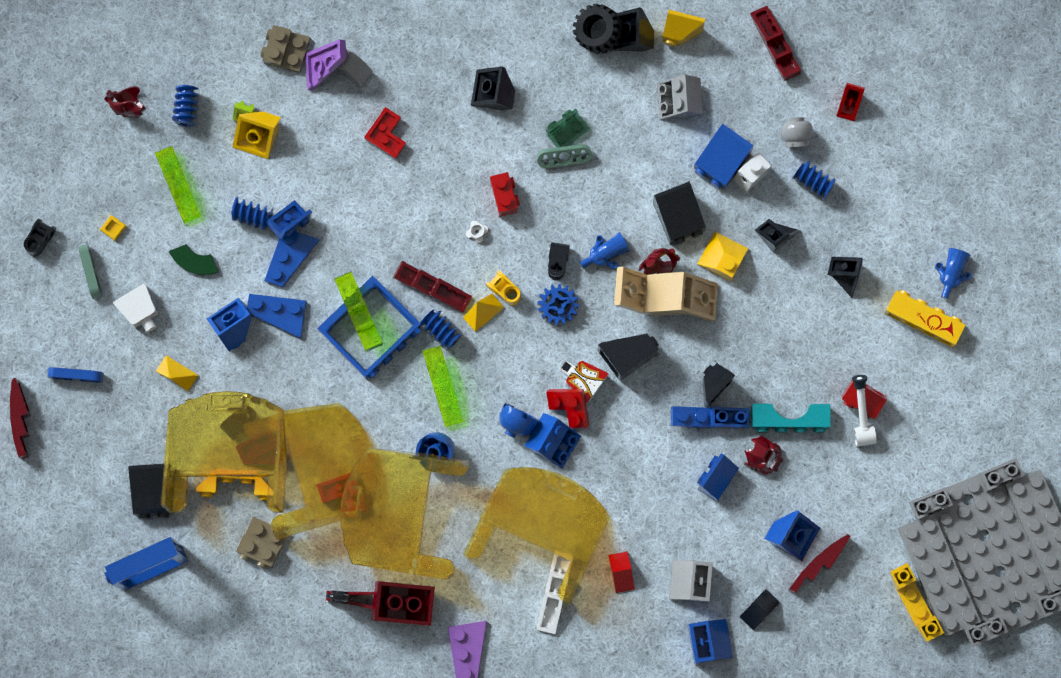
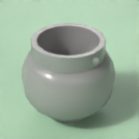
[781,117,813,147]

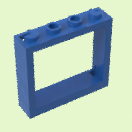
[317,275,421,380]
[104,537,189,591]

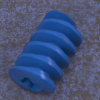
[172,85,199,126]
[792,161,835,200]
[231,197,273,230]
[420,310,462,351]

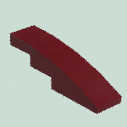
[750,6,801,81]
[393,261,472,313]
[10,378,31,459]
[788,534,851,594]

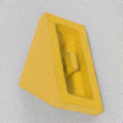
[463,294,504,332]
[156,355,199,391]

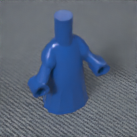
[580,232,630,269]
[935,248,971,299]

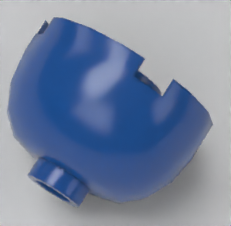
[499,403,539,438]
[416,432,456,472]

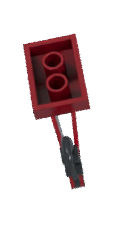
[326,581,435,626]

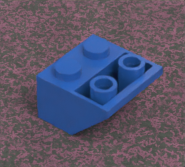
[524,413,581,469]
[697,453,739,502]
[687,619,733,664]

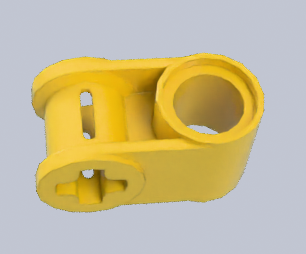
[485,271,521,306]

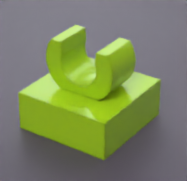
[233,101,254,121]

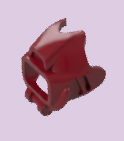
[104,86,145,118]
[639,248,680,275]
[744,435,784,475]

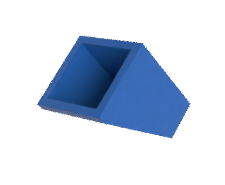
[694,123,754,190]

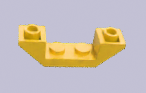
[196,469,275,501]
[890,563,944,642]

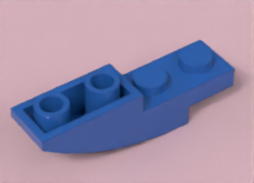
[671,406,749,429]

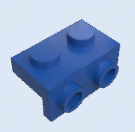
[266,200,312,240]

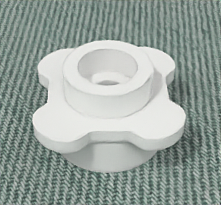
[466,221,488,243]

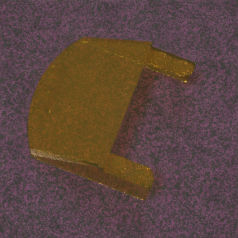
[161,391,288,513]
[243,403,377,540]
[340,448,470,580]
[463,467,610,606]

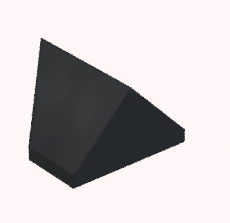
[755,219,801,253]
[827,257,863,298]

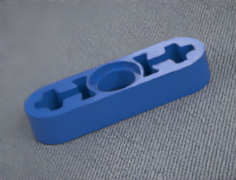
[47,367,104,383]

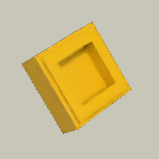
[100,215,127,241]

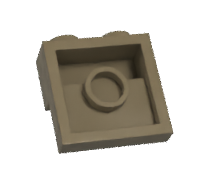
[261,25,310,73]
[236,517,289,569]

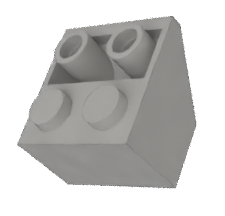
[657,74,703,120]
[669,560,713,603]

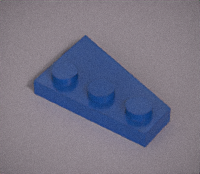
[264,232,320,287]
[247,294,306,339]

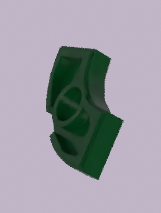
[169,244,219,275]

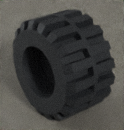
[573,4,624,54]

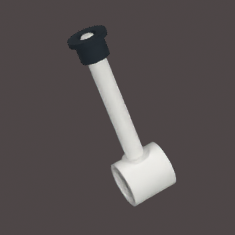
[852,375,877,447]

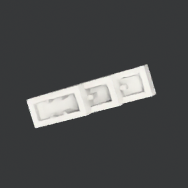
[536,550,574,634]

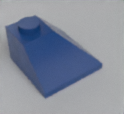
[207,298,252,352]
[764,510,820,561]

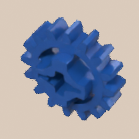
[537,284,579,326]

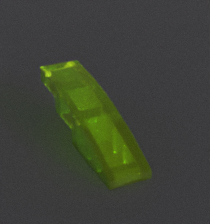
[155,146,202,224]
[334,271,383,352]
[422,345,463,427]

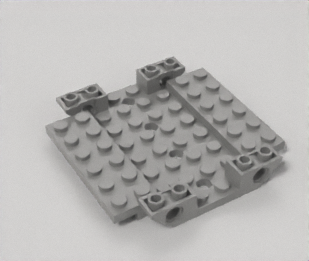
[897,458,1061,647]

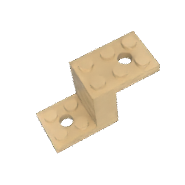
[614,267,718,321]

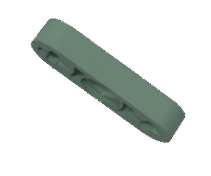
[537,144,592,168]
[78,244,102,299]

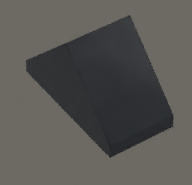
[740,589,780,630]

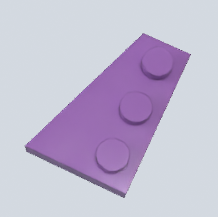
[305,39,347,90]
[448,621,487,678]

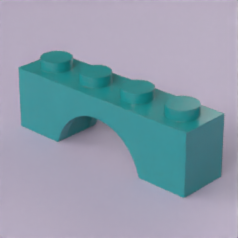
[751,404,831,433]

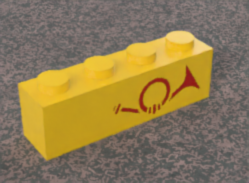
[884,290,965,348]

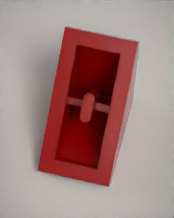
[836,83,865,121]
[608,551,635,593]

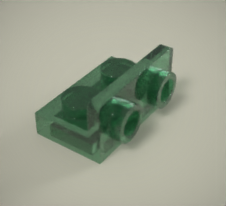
[546,109,590,147]

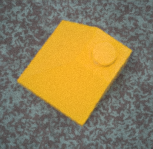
[662,10,705,47]
[232,111,281,159]
[697,231,749,281]

